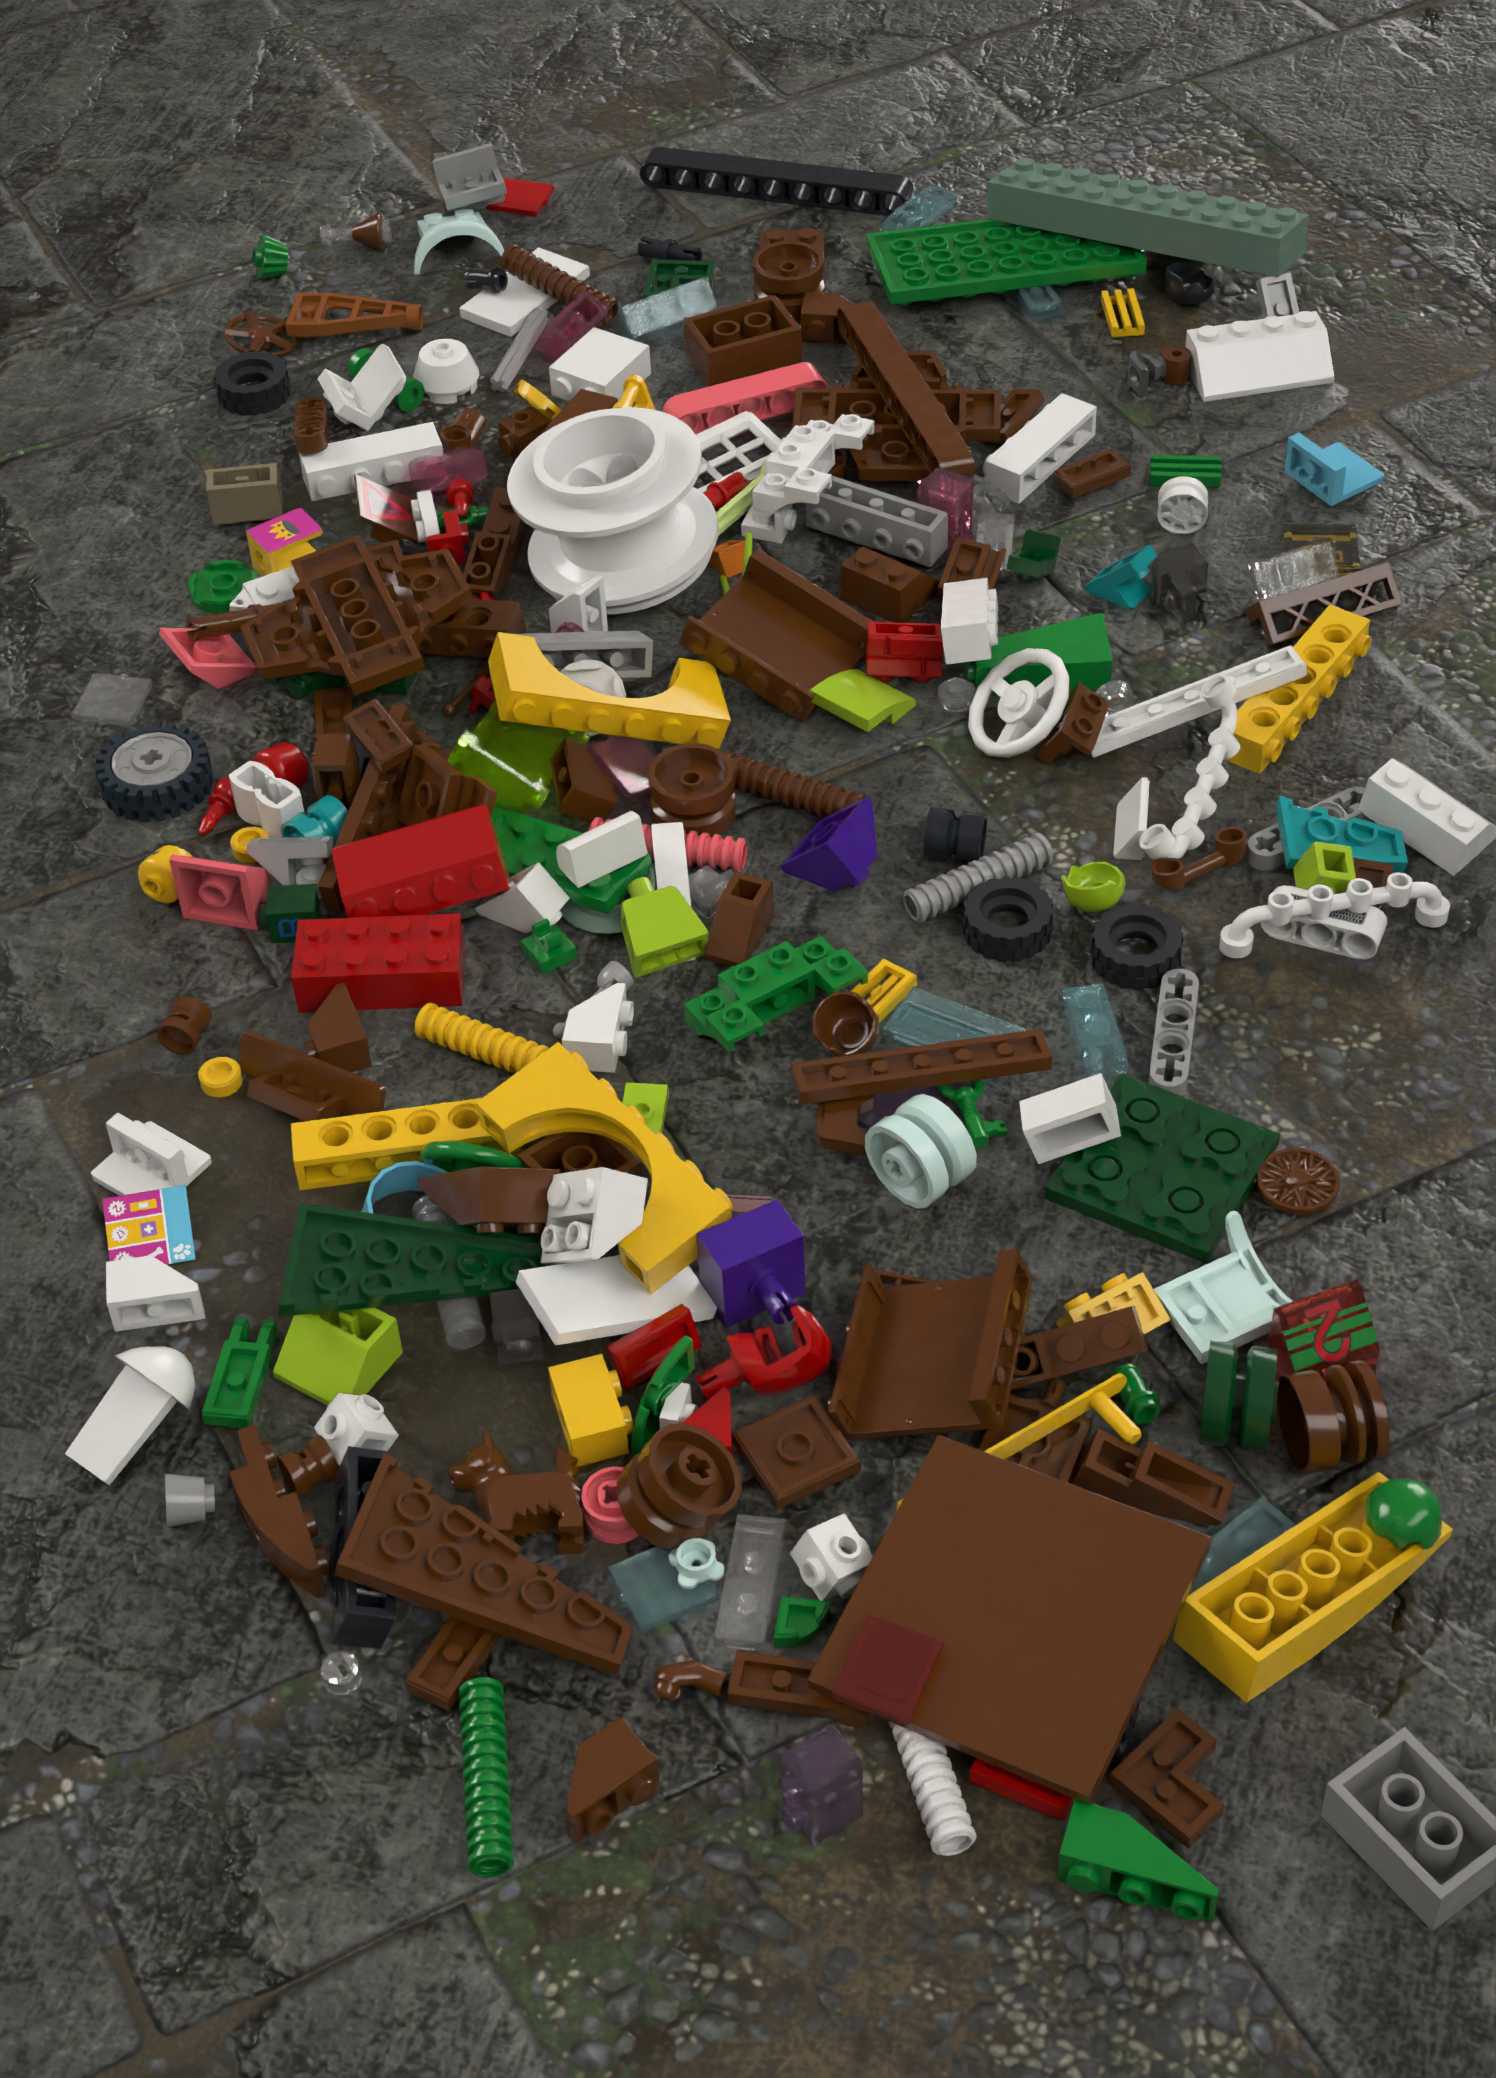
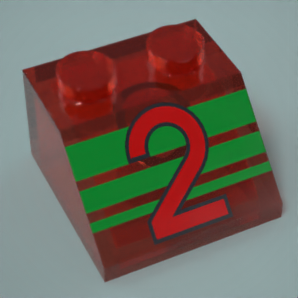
[1268,1279,1380,1380]

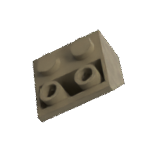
[206,463,283,525]

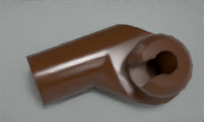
[653,1660,730,1700]

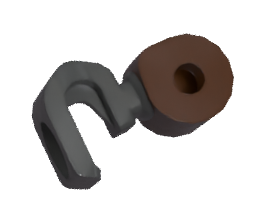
[1127,345,1192,396]

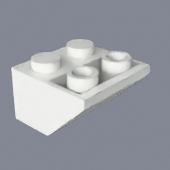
[541,1167,648,1265]

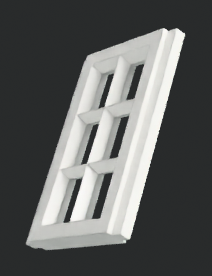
[696,411,781,493]

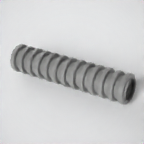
[904,832,1053,923]

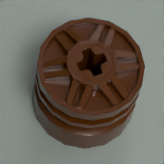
[1277,1360,1390,1475]

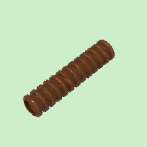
[500,244,618,327]
[726,752,867,817]

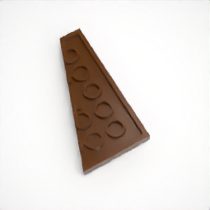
[334,1452,633,1676]

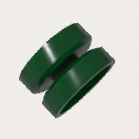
[1199,1340,1279,1453]

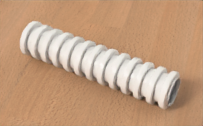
[889,1722,977,1856]

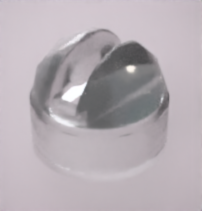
[320,1650,362,1695]

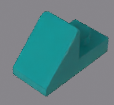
[1084,544,1158,609]

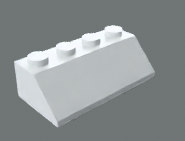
[1185,311,1334,402]

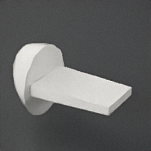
[65,1346,196,1485]

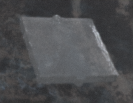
[72,673,153,727]

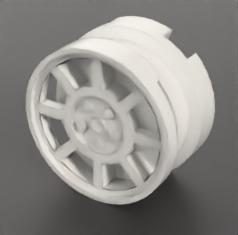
[1157,476,1208,534]

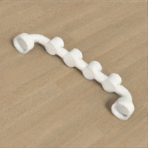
[1139,674,1240,859]
[1219,872,1450,958]

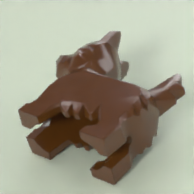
[447,1428,584,1555]

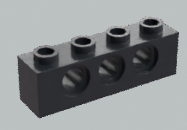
[333,1446,396,1649]

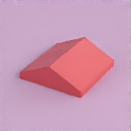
[159,628,257,689]

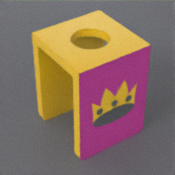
[246,508,323,577]

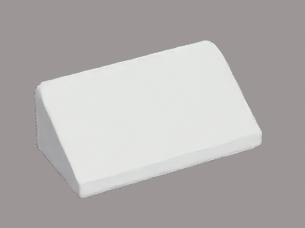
[1113,777,1150,860]

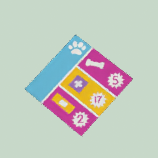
[102,1185,196,1265]

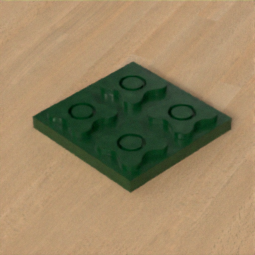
[1045,1073,1280,1264]

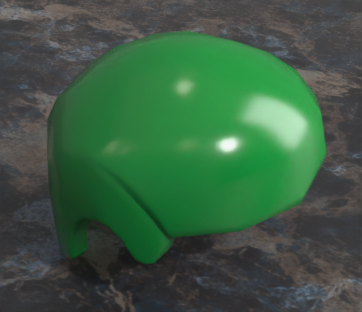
[1366,1478,1442,1549]

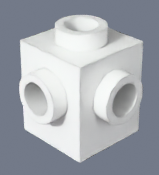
[314,1393,399,1466]
[790,1513,873,1601]

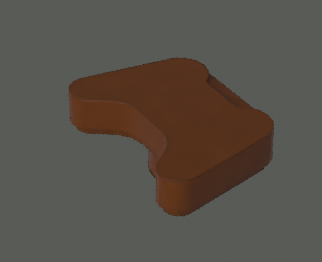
[816,1094,875,1156]

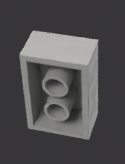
[1321,1727,1496,1931]

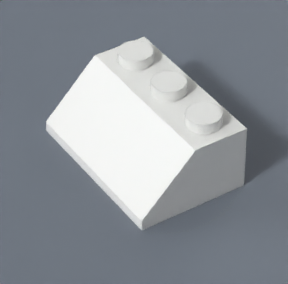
[1358,758,1496,876]

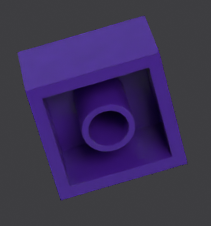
[697,1199,806,1328]

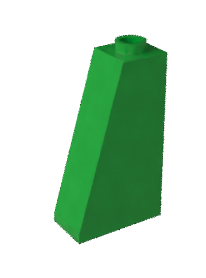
[966,613,1112,696]

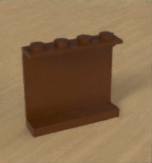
[679,548,874,723]
[828,1249,1033,1440]

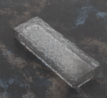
[714,1514,786,1652]

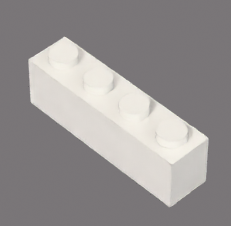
[983,393,1097,504]
[299,422,446,502]
[941,578,998,664]

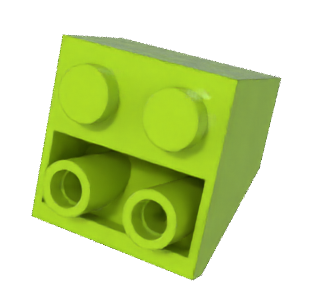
[273,1307,403,1406]

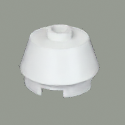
[413,339,479,404]

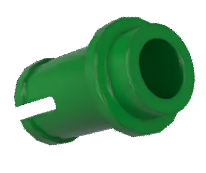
[1110,1364,1160,1424]

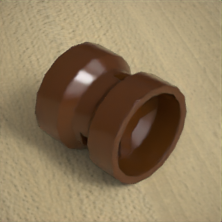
[156,996,212,1055]
[277,1435,339,1499]

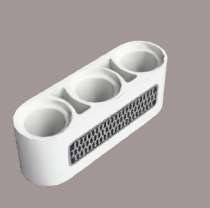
[1261,885,1388,960]

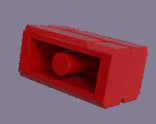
[865,622,944,682]

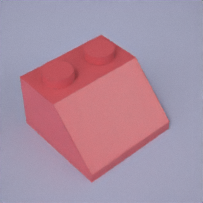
[169,855,272,930]

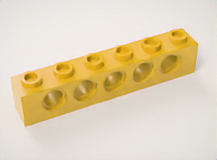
[1226,605,1372,774]
[291,1098,549,1190]

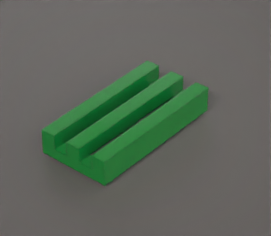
[1150,455,1221,487]

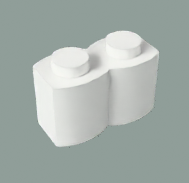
[229,761,304,838]

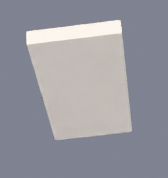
[459,247,590,337]
[516,1255,717,1345]

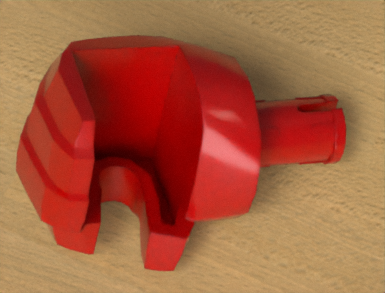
[696,1305,832,1400]

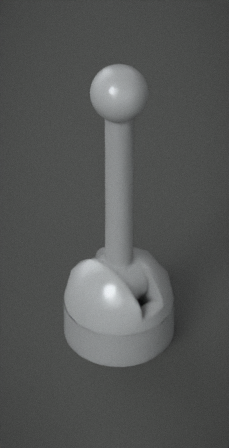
[553,961,634,1039]

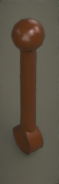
[442,667,490,718]

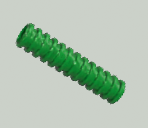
[459,1677,514,1877]

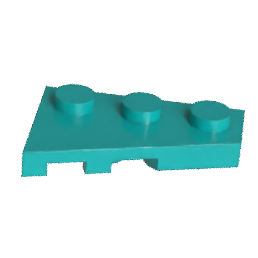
[1275,796,1408,872]

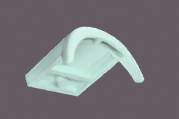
[414,209,504,276]
[1153,1211,1310,1364]

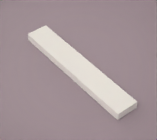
[1090,646,1308,758]

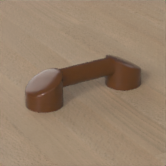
[1151,827,1248,890]

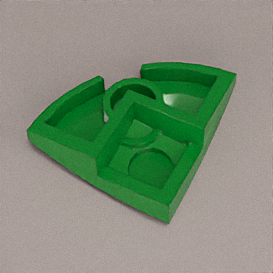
[631,1335,695,1455]

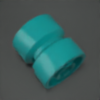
[281,795,349,866]

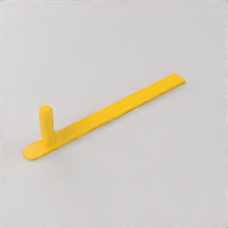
[897,1373,1141,1510]

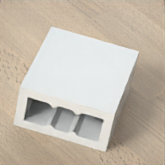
[549,327,651,402]

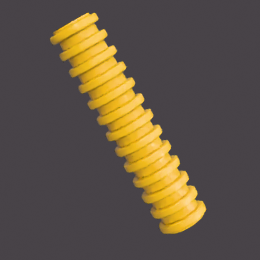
[415,1003,549,1073]

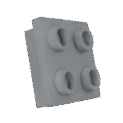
[432,143,507,217]

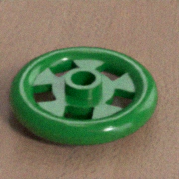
[420,1141,523,1172]

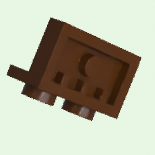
[1036,682,1110,765]

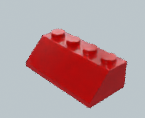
[331,803,510,918]

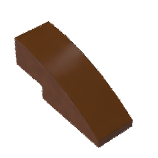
[1071,1428,1235,1526]

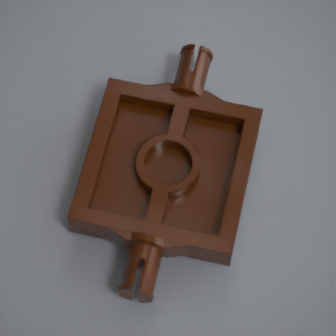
[978,1378,1093,1484]

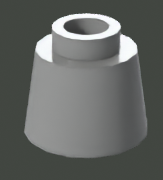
[165,1474,215,1528]

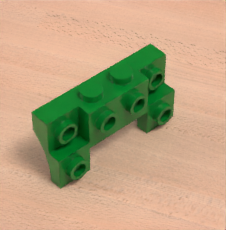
[683,936,868,1052]

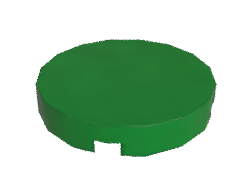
[187,560,258,614]

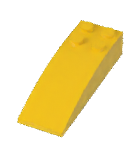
[1172,1472,1453,1703]

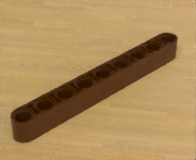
[837,301,975,485]

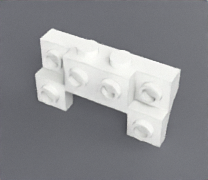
[752,414,874,514]

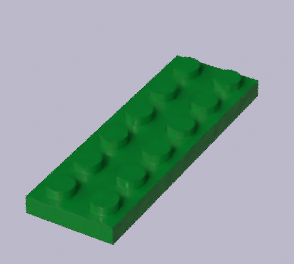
[491,806,652,914]

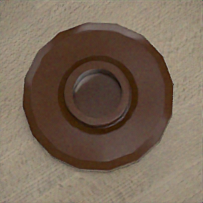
[1256,1148,1340,1215]

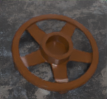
[224,311,298,357]

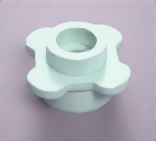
[669,1538,724,1589]

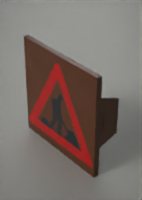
[354,474,422,544]

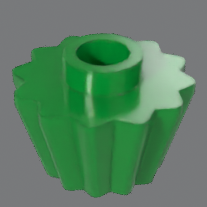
[252,235,288,279]

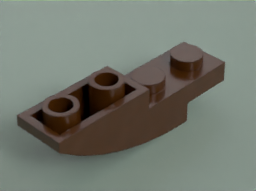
[463,487,525,595]
[1010,1306,1148,1391]
[229,1425,331,1598]

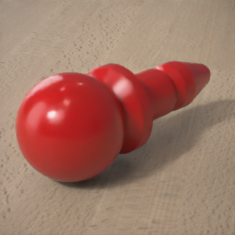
[446,477,474,517]
[199,777,235,836]

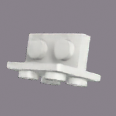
[91,1112,212,1196]

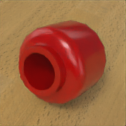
[253,742,309,789]

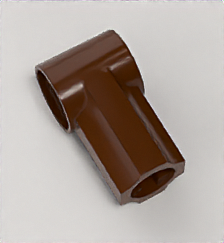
[440,408,487,471]

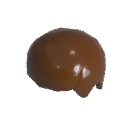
[812,991,880,1057]

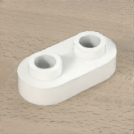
[411,490,440,548]

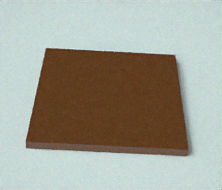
[807,1435,1212,1805]

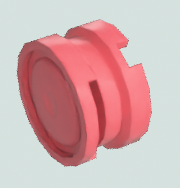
[581,1466,640,1544]

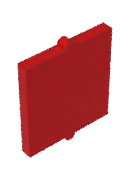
[486,178,554,217]

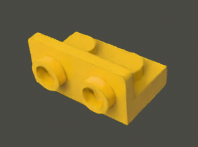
[1056,1272,1171,1335]

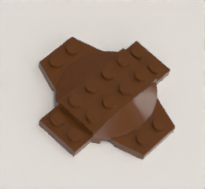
[792,351,1001,483]
[240,535,473,696]

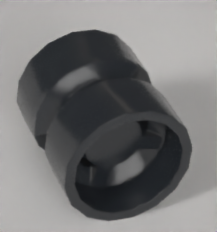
[924,807,987,863]

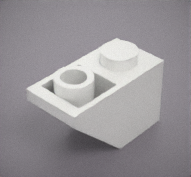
[562,983,634,1073]

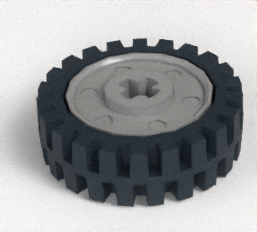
[95,722,213,822]

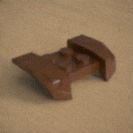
[378,731,498,834]

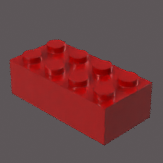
[291,913,466,1013]

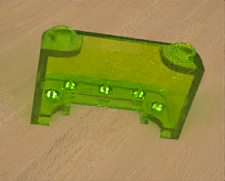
[447,699,591,812]

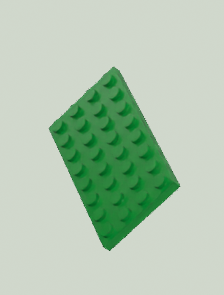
[866,219,1147,306]

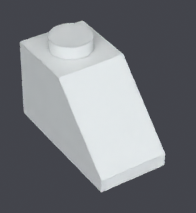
[549,574,608,633]
[475,862,570,934]
[106,1256,205,1332]

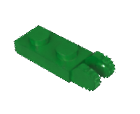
[202,1317,278,1428]

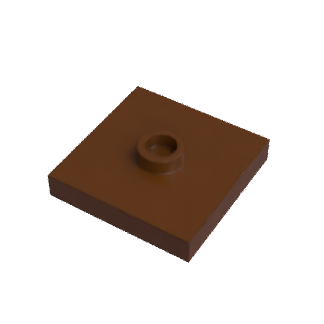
[732,1395,861,1510]

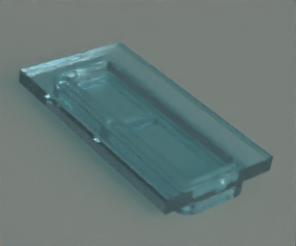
[882,987,1025,1046]

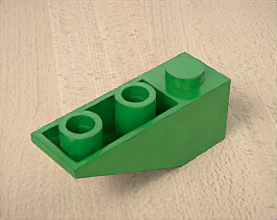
[1057,1799,1219,1922]

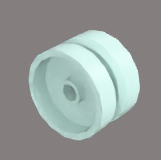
[865,1094,977,1209]

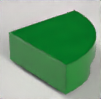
[774,1596,830,1648]

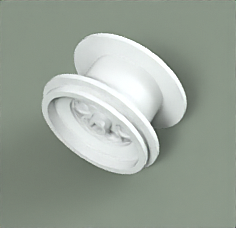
[507,407,719,614]

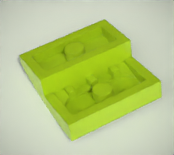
[810,669,916,732]

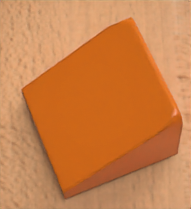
[708,540,745,578]

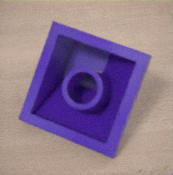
[780,797,877,891]

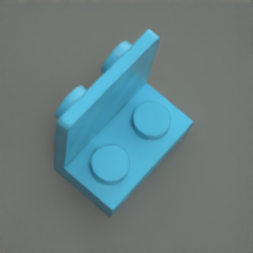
[1285,433,1384,506]

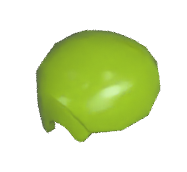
[1061,862,1126,913]

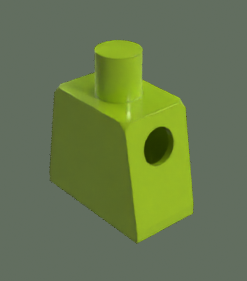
[620,877,709,978]

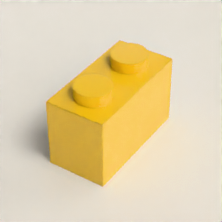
[548,1354,634,1467]

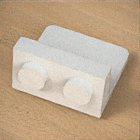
[318,344,406,431]

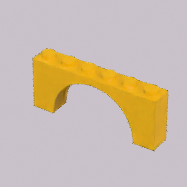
[488,632,731,749]
[476,1042,733,1294]

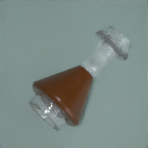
[320,213,392,251]

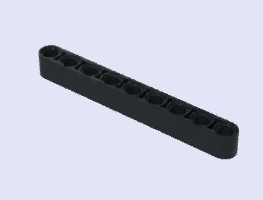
[639,147,914,216]

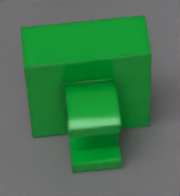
[520,918,577,975]

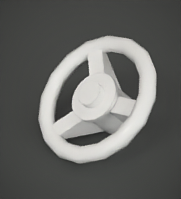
[968,648,1070,758]

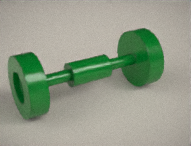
[348,348,424,412]

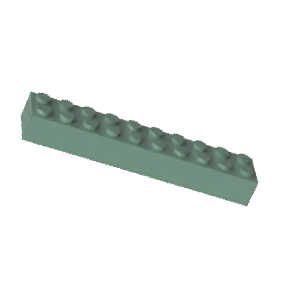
[987,158,1309,277]

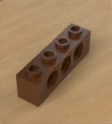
[417,599,527,658]

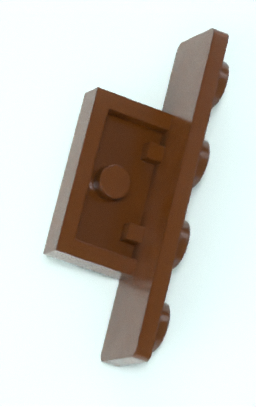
[239,1031,386,1122]

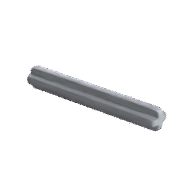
[490,307,549,392]

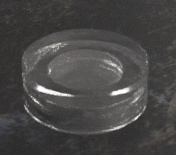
[1096,680,1134,716]

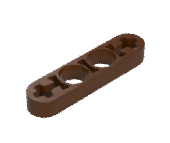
[294,397,329,454]

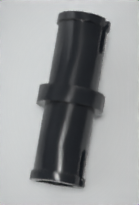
[638,236,703,261]

